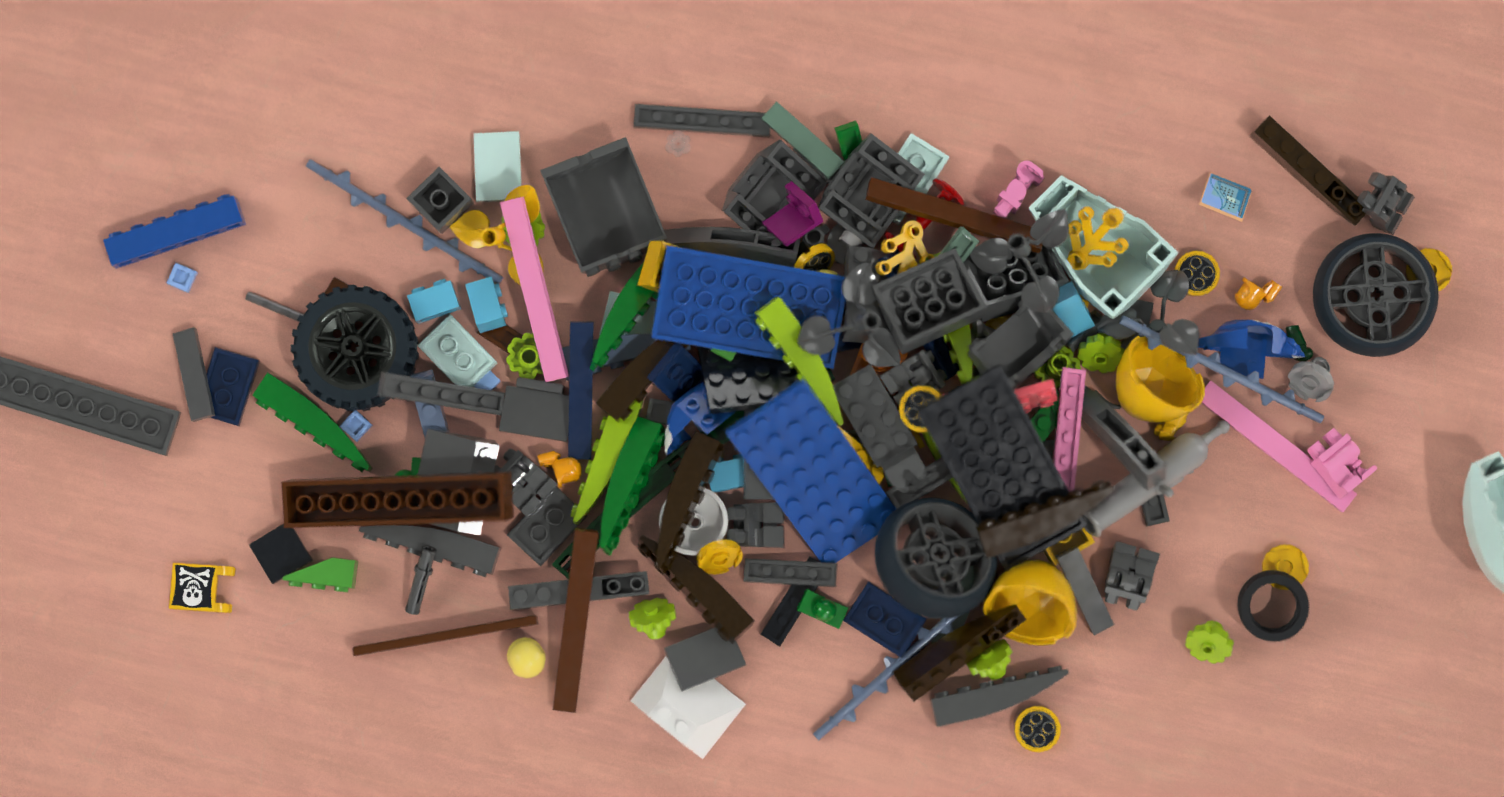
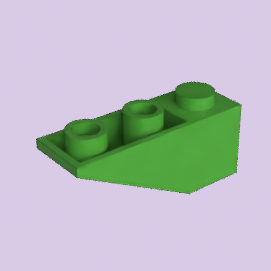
[283,558,358,592]

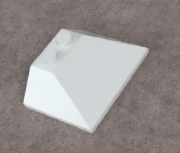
[631,656,746,759]

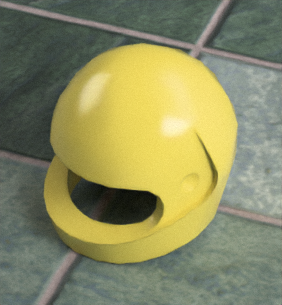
[507,637,546,678]

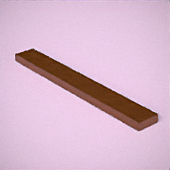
[865,177,1043,253]
[553,528,599,713]
[352,615,539,656]

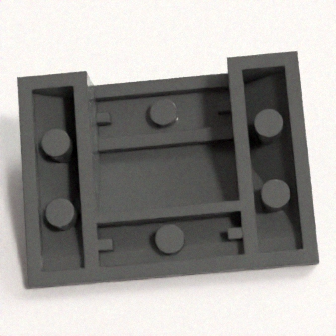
[818,133,925,248]
[722,140,828,233]

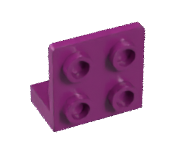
[762,181,824,246]

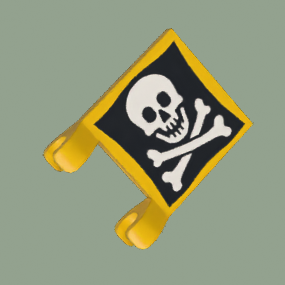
[169,563,236,613]

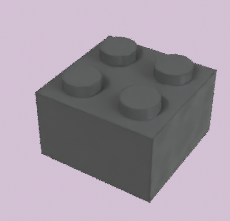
[406,167,474,235]

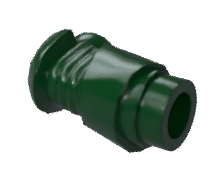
[1285,325,1313,362]

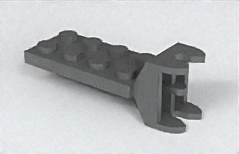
[833,364,928,493]

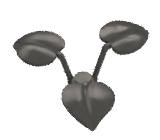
[970,209,1069,314]
[797,263,900,367]
[1097,270,1199,355]

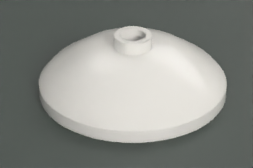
[659,488,728,556]

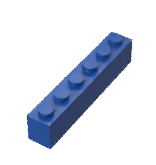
[103,194,246,269]

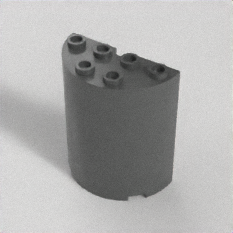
[540,137,667,277]

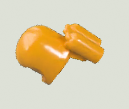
[1234,277,1282,310]
[537,451,582,488]

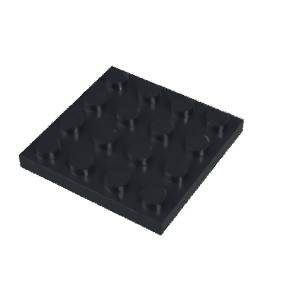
[697,346,798,414]

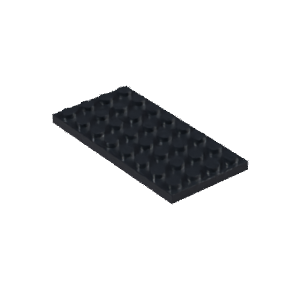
[917,364,1087,571]

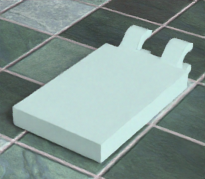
[892,133,949,226]

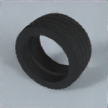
[1237,570,1309,642]

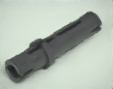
[405,546,436,615]

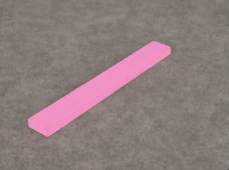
[500,197,569,382]
[1201,380,1357,512]

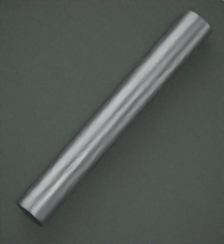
[245,292,304,321]

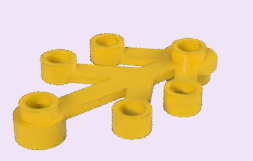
[1067,206,1129,270]
[876,220,935,275]

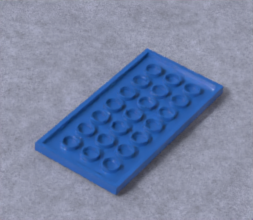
[651,246,846,369]
[725,378,896,563]

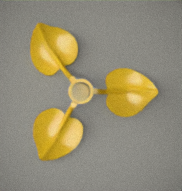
[450,185,544,285]

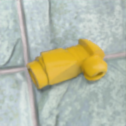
[1154,414,1188,441]

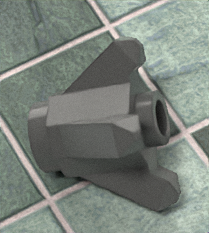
[798,224,831,257]

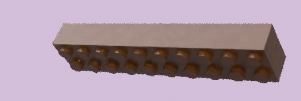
[281,472,514,528]

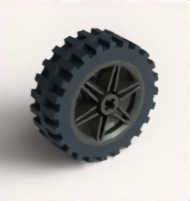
[291,285,419,411]

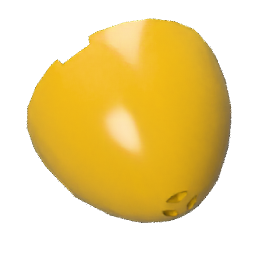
[1116,336,1205,422]
[983,560,1077,646]

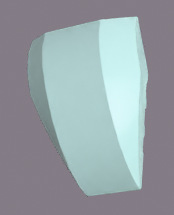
[1029,175,1178,319]
[1462,451,1504,593]

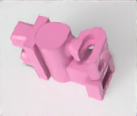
[993,160,1044,219]
[1307,428,1377,499]

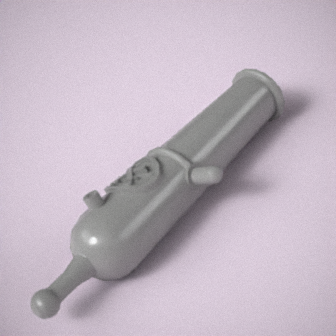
[1083,420,1230,537]

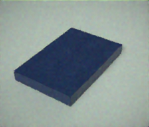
[647,342,704,403]
[206,347,260,426]
[843,582,927,658]

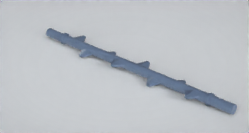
[306,159,504,284]
[1119,315,1324,423]
[813,587,992,740]

